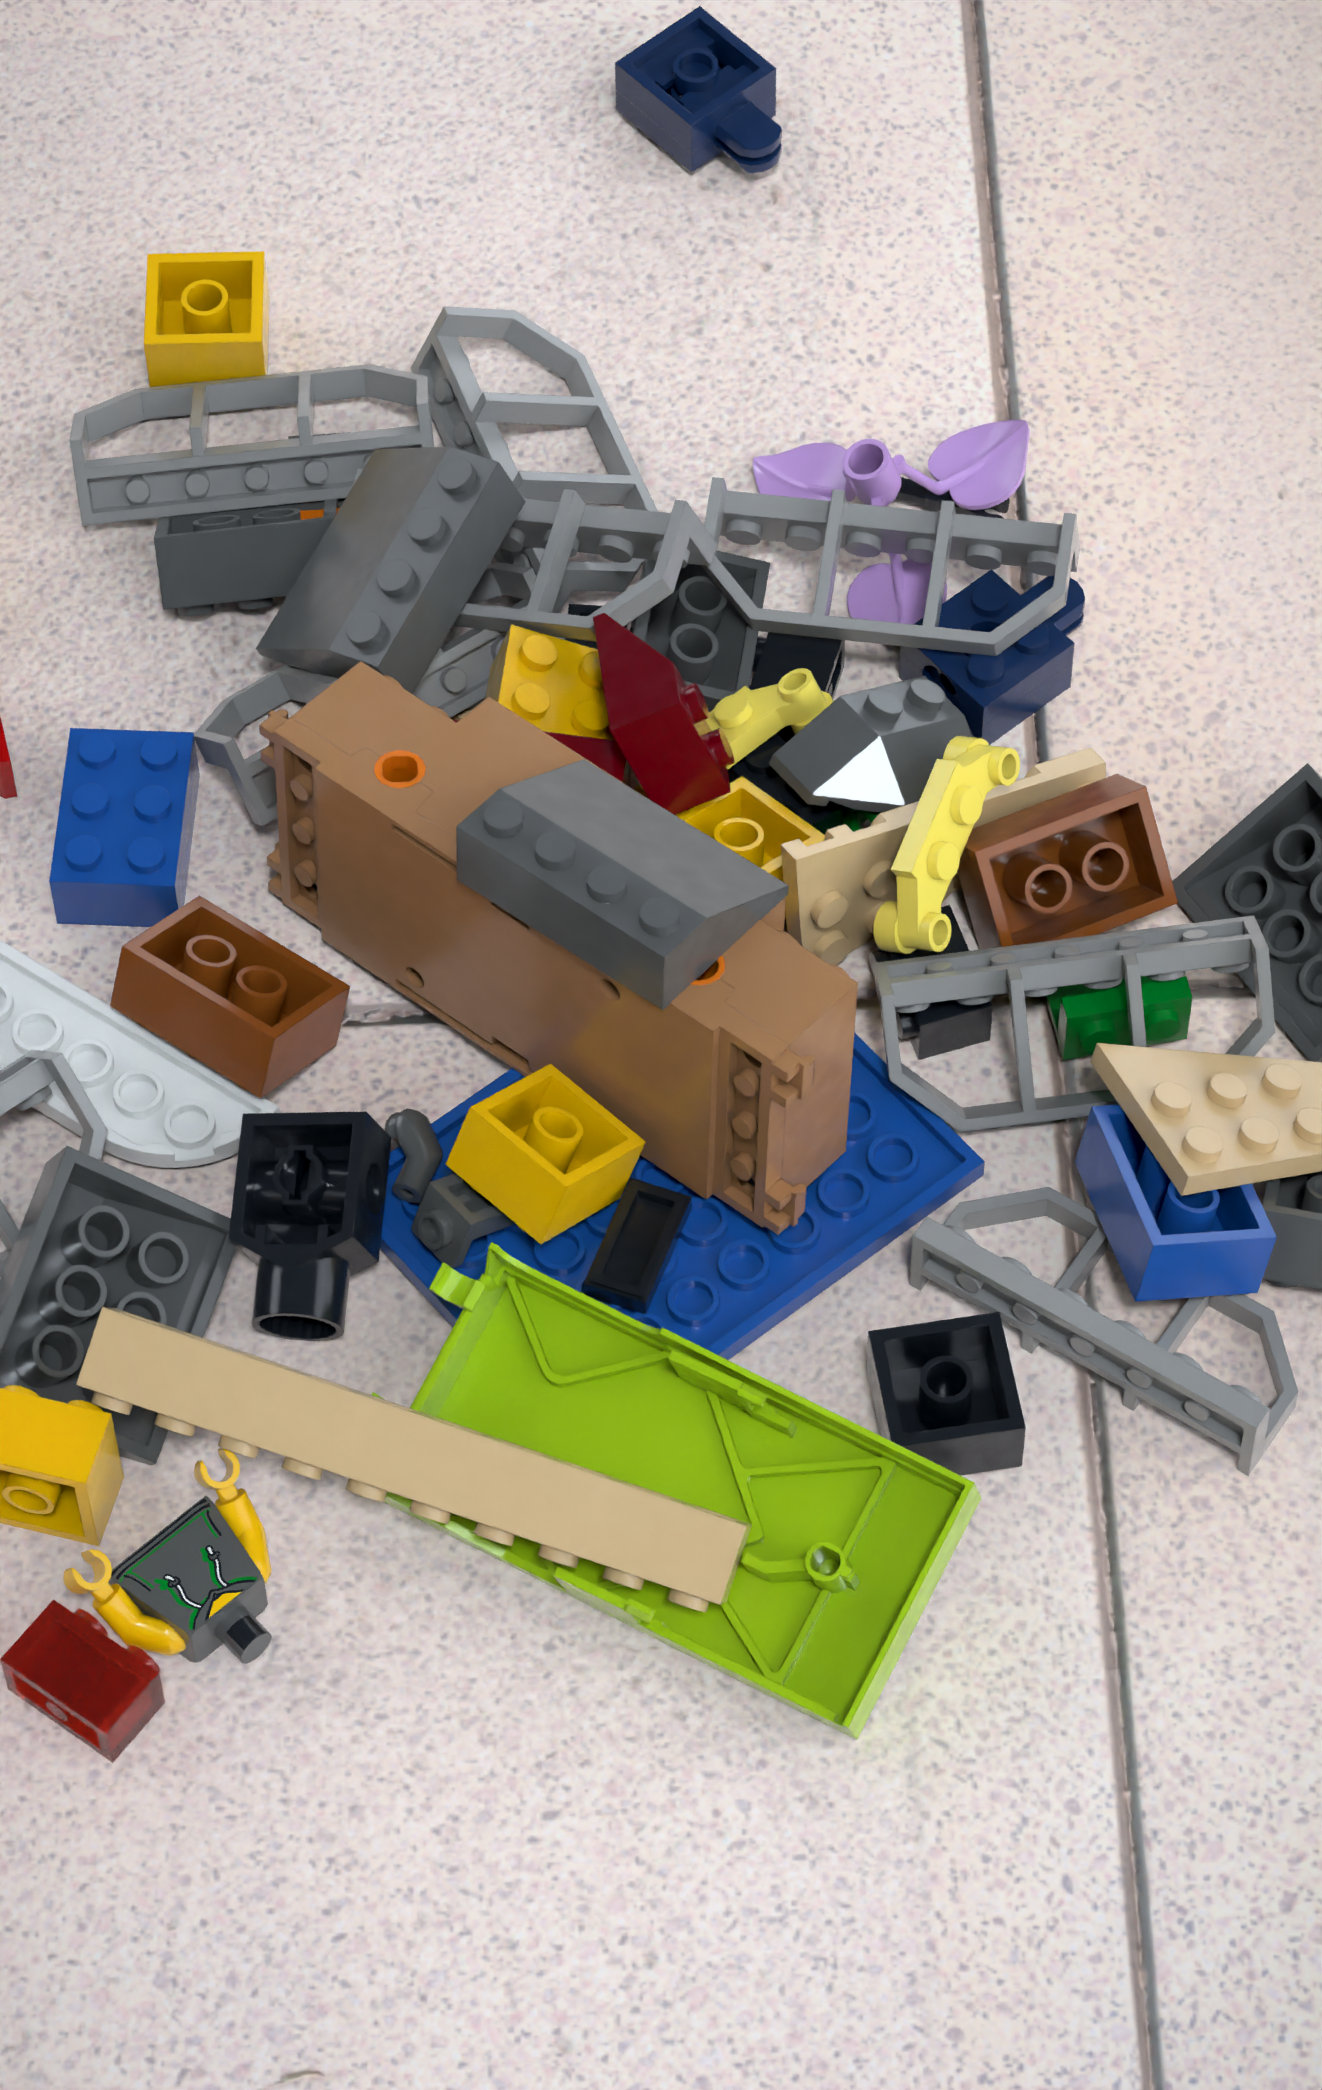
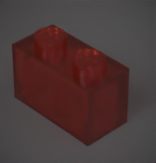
[0,1599,165,1763]

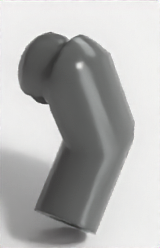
[385,1108,443,1203]

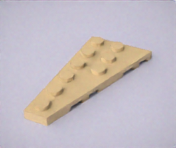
[781,747,1106,965]
[1090,1043,1322,1196]

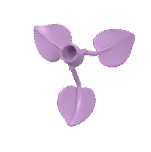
[753,420,1030,646]

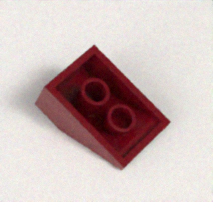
[593,613,735,815]

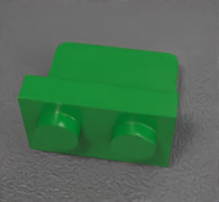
[1045,976,1193,1060]

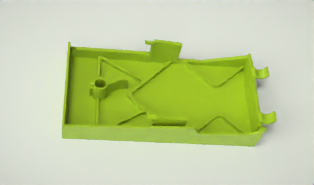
[371,1242,981,1740]

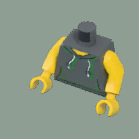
[63,1449,272,1664]

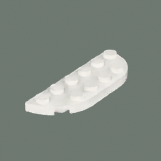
[0,940,280,1168]

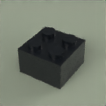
[866,1312,1026,1475]

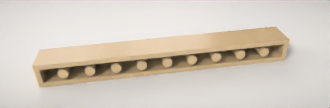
[76,1307,752,1612]

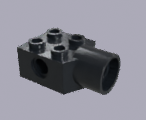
[229,1112,391,1341]

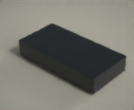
[584,1177,692,1315]

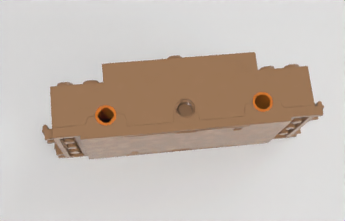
[259,661,858,1235]

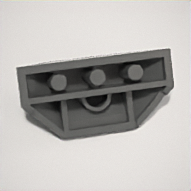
[769,676,974,813]

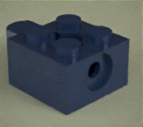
[615,6,782,173]
[899,569,1085,745]

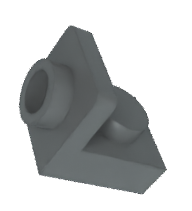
[412,1173,516,1268]

